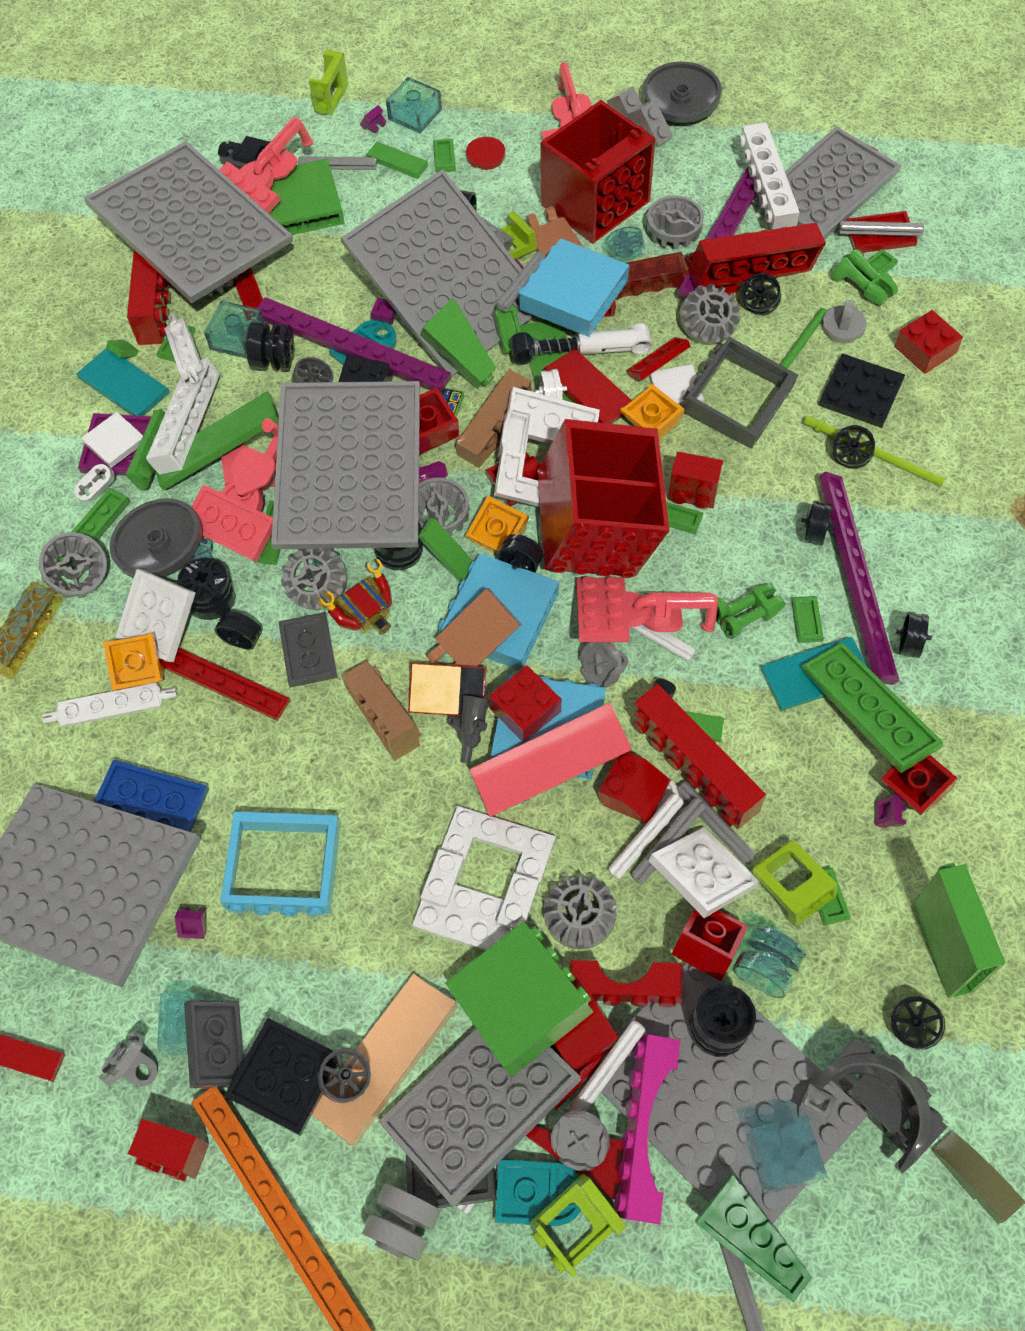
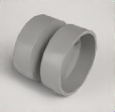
[362,1183,441,1262]

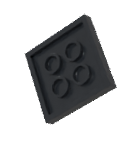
[818,353,905,428]
[224,1018,342,1136]

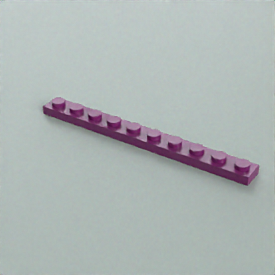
[678,165,757,298]
[254,297,451,393]
[819,471,900,685]

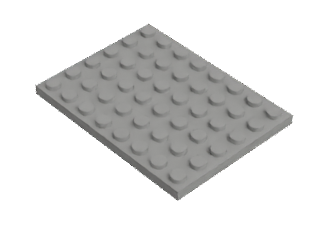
[84,141,293,303]
[341,169,536,378]
[271,381,420,549]
[0,784,201,988]
[587,963,868,1224]

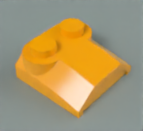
[620,384,684,440]
[465,496,529,554]
[103,633,164,690]

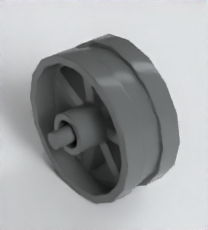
[291,357,334,383]
[317,1048,371,1103]

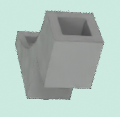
[607,86,673,147]

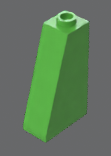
[420,298,496,389]

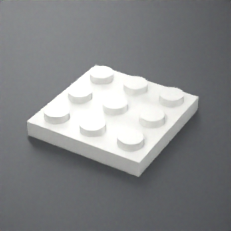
[116,569,195,662]
[648,827,760,918]

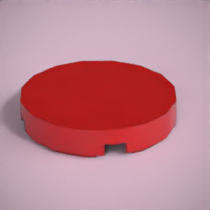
[466,136,506,170]

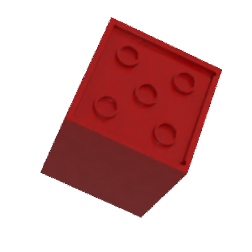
[537,419,670,578]

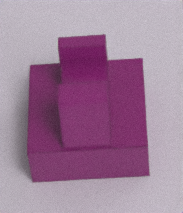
[360,105,386,133]
[370,298,396,324]
[876,795,906,828]
[174,907,207,939]

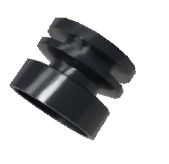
[246,322,295,371]
[374,522,423,570]
[177,557,236,620]
[689,984,756,1057]

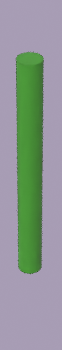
[780,308,827,369]

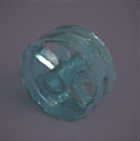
[605,227,645,262]

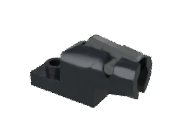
[218,136,270,169]

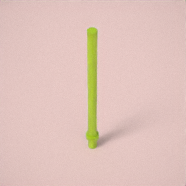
[804,415,946,486]

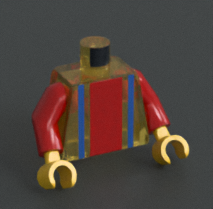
[318,559,392,635]

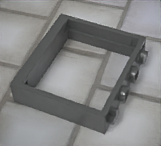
[682,336,799,449]

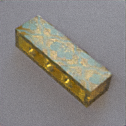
[0,581,63,680]

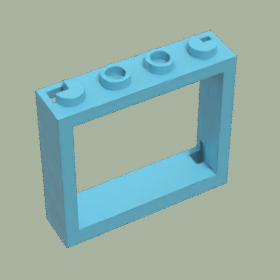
[220,811,341,917]

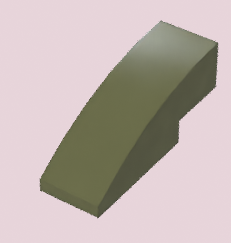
[931,1132,1025,1224]

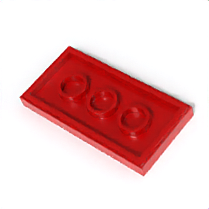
[543,349,632,424]

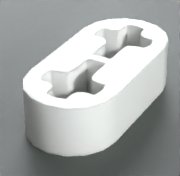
[74,464,115,502]

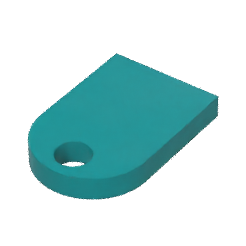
[329,320,397,365]
[494,1160,581,1226]

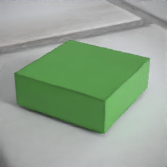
[106,339,138,358]

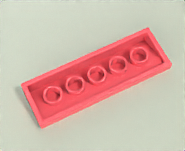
[469,703,632,817]

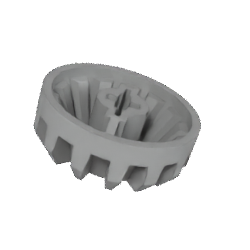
[647,196,704,249]
[680,284,741,345]
[419,478,470,536]
[39,532,107,598]
[281,548,348,610]
[544,874,616,950]

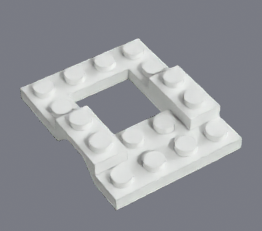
[494,387,599,507]
[412,806,556,952]

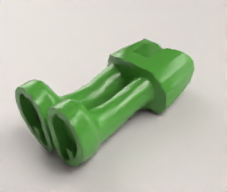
[831,249,898,306]
[716,583,786,639]

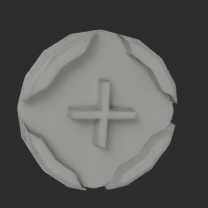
[822,300,867,343]
[580,642,629,688]
[99,1031,157,1087]
[551,1110,610,1171]

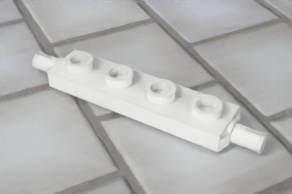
[164,314,203,383]
[42,683,178,728]

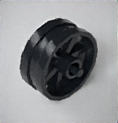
[741,273,782,316]
[833,425,875,469]
[801,500,835,546]
[497,534,544,573]
[214,611,262,650]
[896,611,932,658]
[891,997,946,1050]

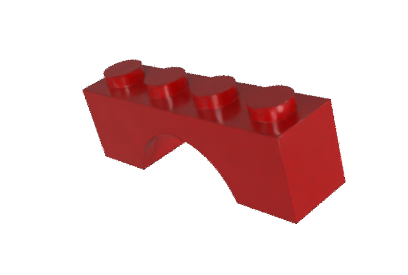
[570,960,684,1008]

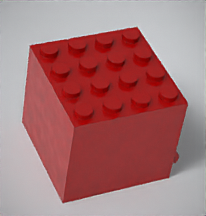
[540,100,655,244]

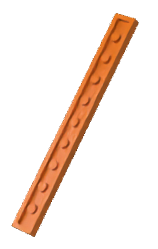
[191,1088,373,1331]

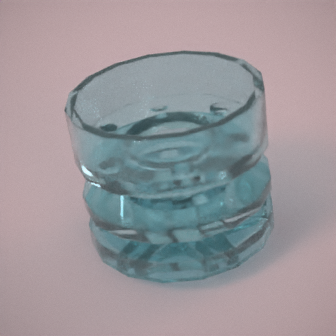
[732,925,806,998]

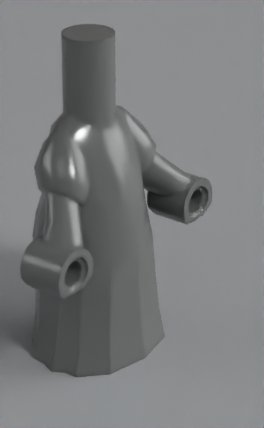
[448,695,489,764]

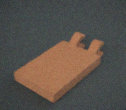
[526,206,583,257]
[426,588,522,667]

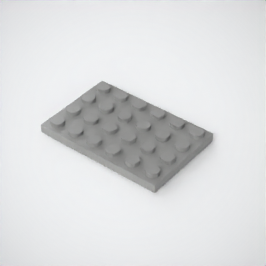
[758,126,901,240]
[378,1029,581,1208]

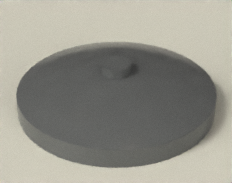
[642,61,722,123]
[110,498,202,578]

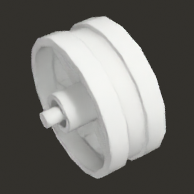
[535,369,567,400]

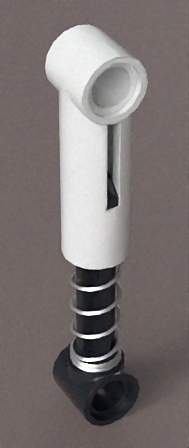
[510,323,653,364]

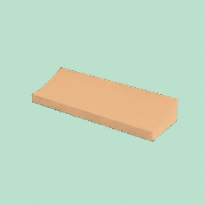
[312,974,458,1148]

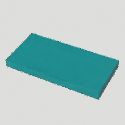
[76,347,170,416]
[760,637,868,712]

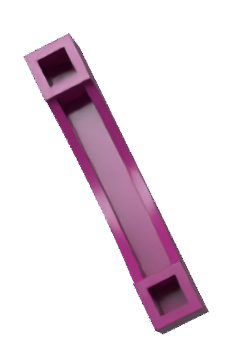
[615,1034,680,1225]

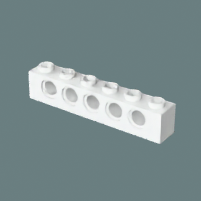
[738,122,800,230]
[146,358,220,475]

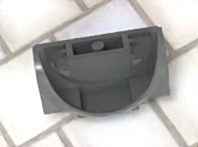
[812,1038,948,1173]

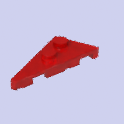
[526,1128,623,1200]

